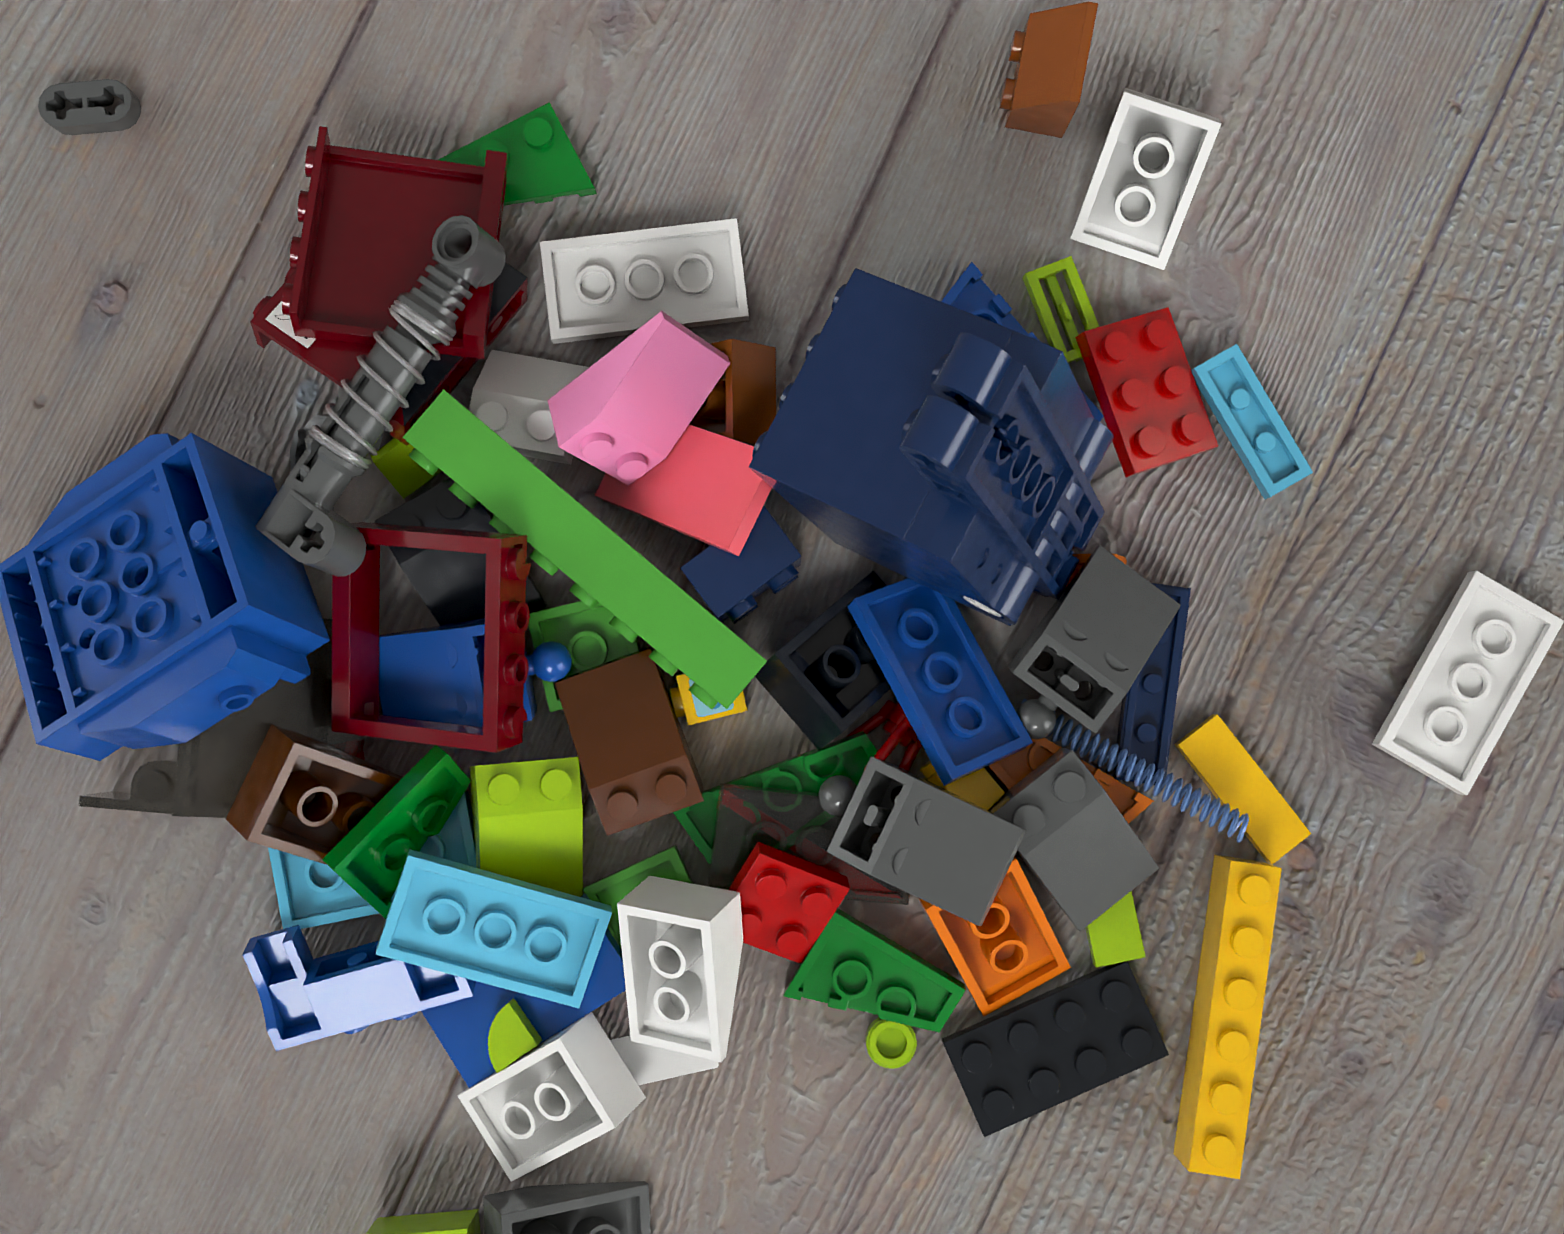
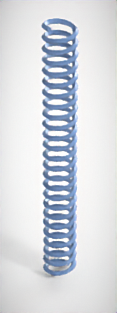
[1021,699,1249,843]

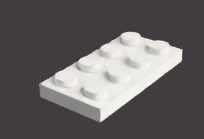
[540,218,749,344]
[1372,571,1564,795]

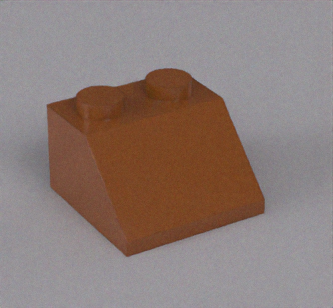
[999,1,1098,138]
[690,339,776,446]

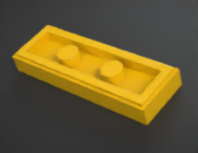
[1174,714,1311,864]

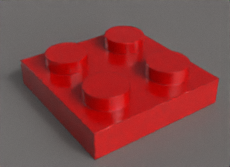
[728,842,850,964]

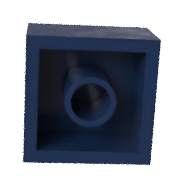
[680,506,802,624]

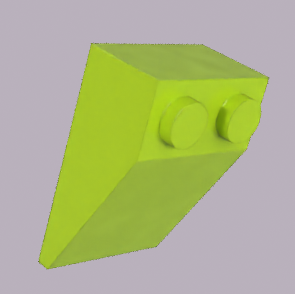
[469,757,583,897]

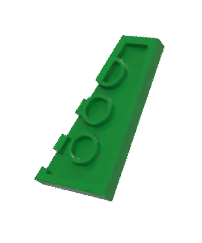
[673,731,877,890]

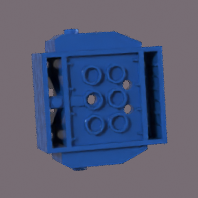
[0,433,330,761]

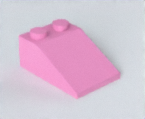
[547,311,730,486]

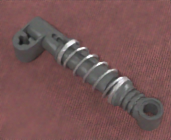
[255,215,506,577]

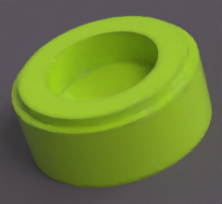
[865,1017,917,1069]

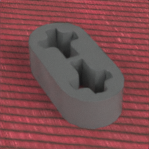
[38,79,141,135]

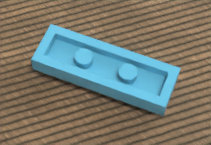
[1191,344,1313,500]

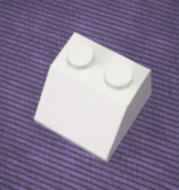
[469,350,589,465]

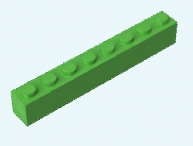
[402,389,767,709]

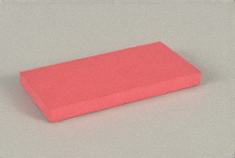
[595,424,772,556]

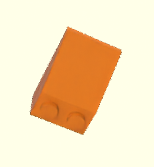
[918,856,1071,1017]

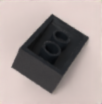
[375,478,547,625]
[755,571,891,750]

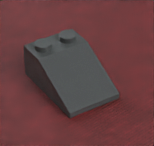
[988,748,1159,931]
[483,1181,651,1234]

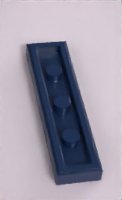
[1112,583,1191,785]

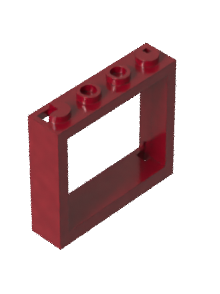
[332,522,531,753]

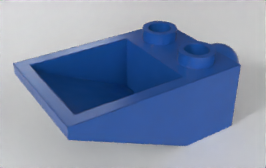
[379,618,572,727]

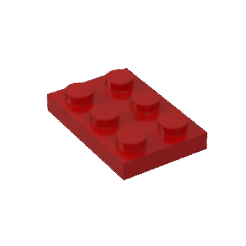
[1075,307,1218,478]

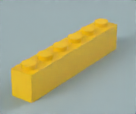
[1173,854,1282,1179]

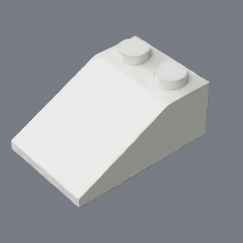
[1070,88,1222,270]
[617,876,743,1062]
[457,1012,646,1182]

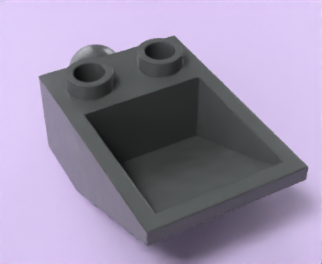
[1007,545,1181,740]
[819,756,1027,926]

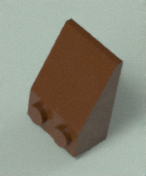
[555,646,704,836]
[226,724,403,865]

